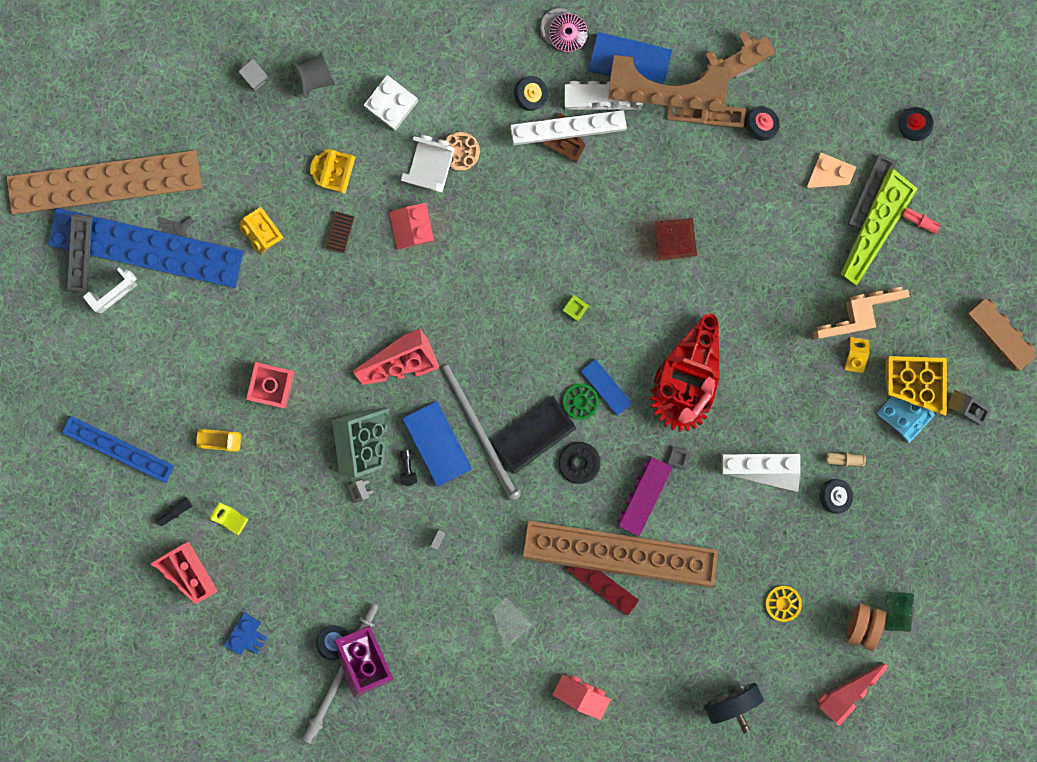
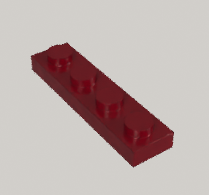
[566,566,639,615]

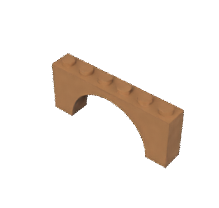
[608,55,729,112]

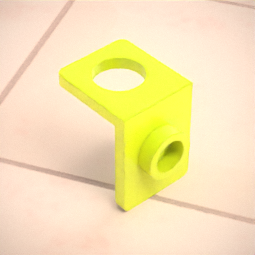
[210,503,248,535]

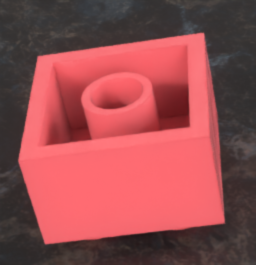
[246,362,295,409]

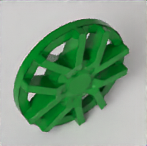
[563,384,599,420]

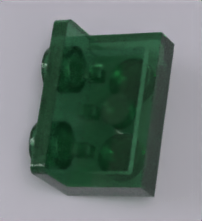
[884,592,914,632]

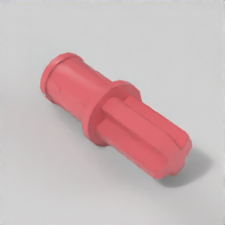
[902,208,941,235]

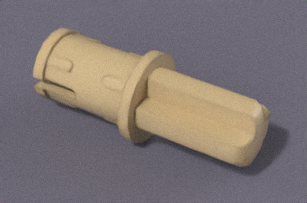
[826,452,866,467]

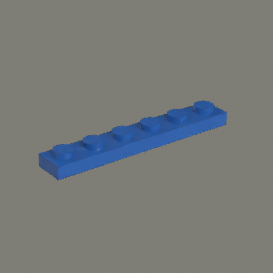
[62,416,175,483]

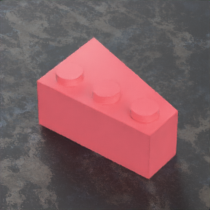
[151,542,218,604]

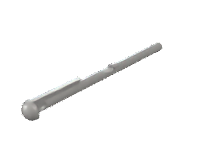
[442,365,521,501]

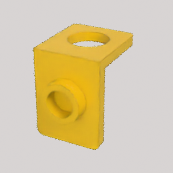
[845,337,869,373]

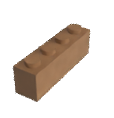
[966,298,1037,371]

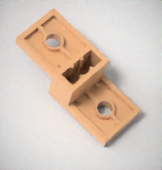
[813,287,910,340]

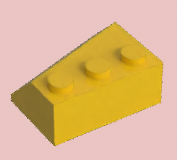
[885,356,947,416]

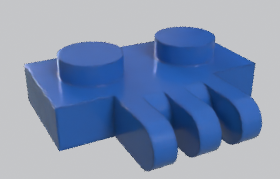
[224,612,267,655]

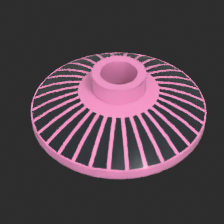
[549,14,588,52]

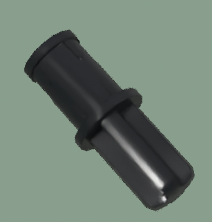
[155,497,193,526]

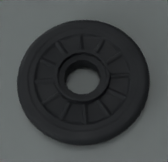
[559,442,601,484]

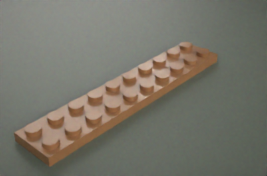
[7,150,202,215]
[523,521,718,588]

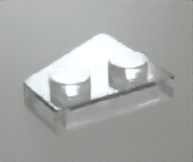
[492,597,532,650]

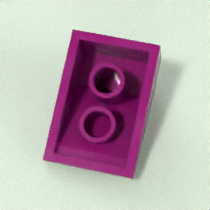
[335,626,393,698]

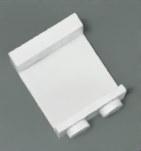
[401,135,455,193]

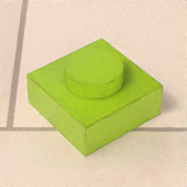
[563,295,589,321]

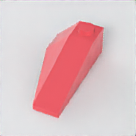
[353,329,439,385]
[817,663,888,726]

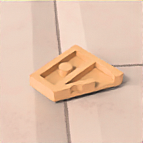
[807,153,856,188]

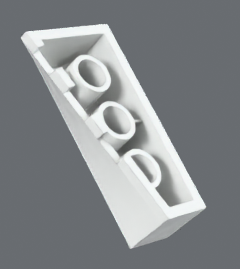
[565,81,643,110]
[721,454,800,492]

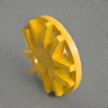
[766,586,802,622]

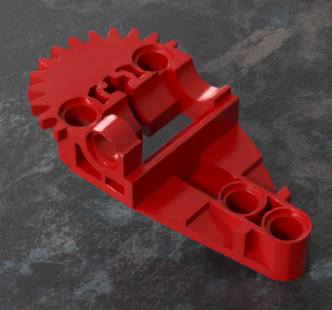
[649,313,720,432]

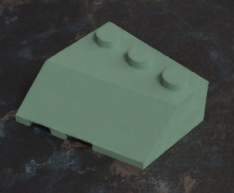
[332,408,390,478]

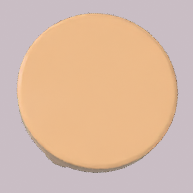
[445,132,480,171]

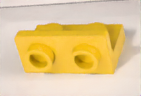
[239,207,284,255]

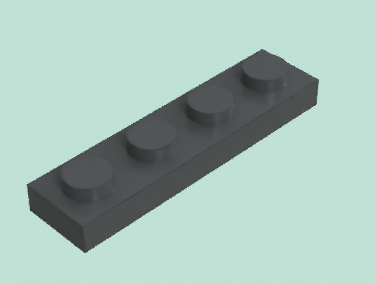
[848,153,897,230]
[67,214,92,293]

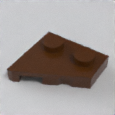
[543,113,586,163]

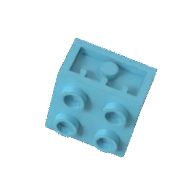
[877,396,935,443]

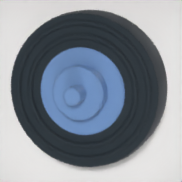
[316,625,349,661]

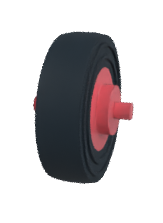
[745,106,780,141]

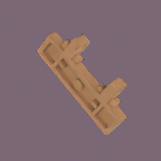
[700,31,776,81]

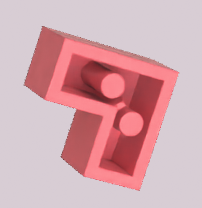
[552,674,611,720]

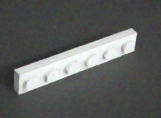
[510,110,627,145]

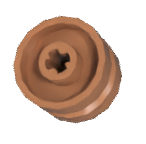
[846,602,886,651]

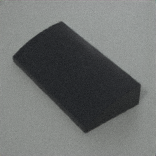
[491,396,577,474]

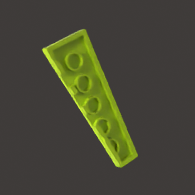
[840,168,918,286]

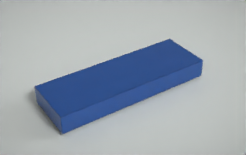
[581,359,632,416]

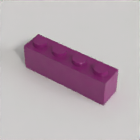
[617,457,673,536]

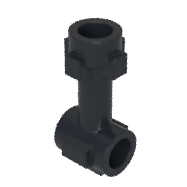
[398,450,417,486]

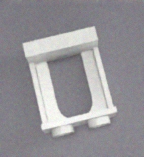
[83,268,137,314]

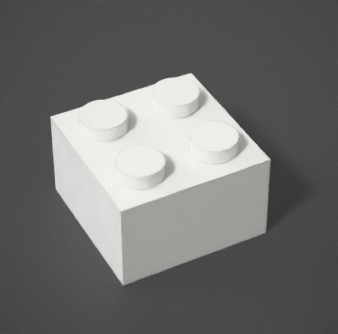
[364,75,418,131]

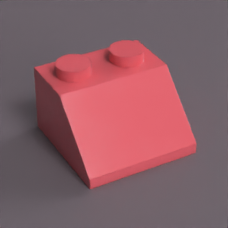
[389,203,434,250]

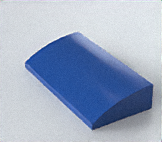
[589,32,672,85]
[403,401,472,487]

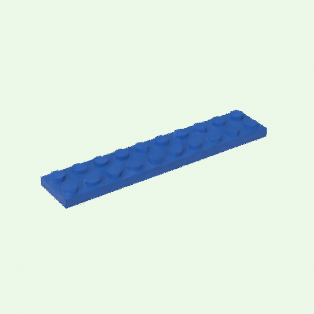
[49,208,244,288]

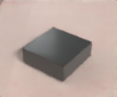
[667,446,691,470]

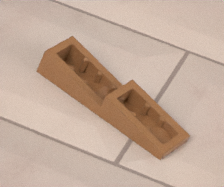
[667,106,748,129]

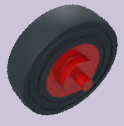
[899,107,934,141]

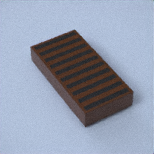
[326,211,355,254]

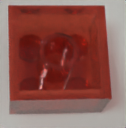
[653,218,697,262]

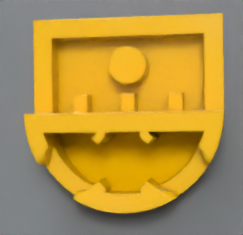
[310,149,356,193]

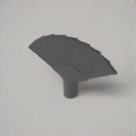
[157,216,195,237]

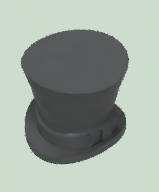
[291,52,335,98]

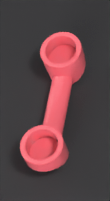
[678,377,715,424]

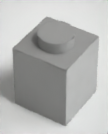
[239,59,269,91]

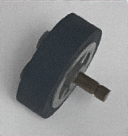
[704,683,764,733]

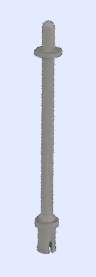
[302,604,378,744]

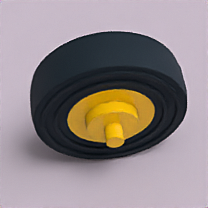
[514,76,548,111]

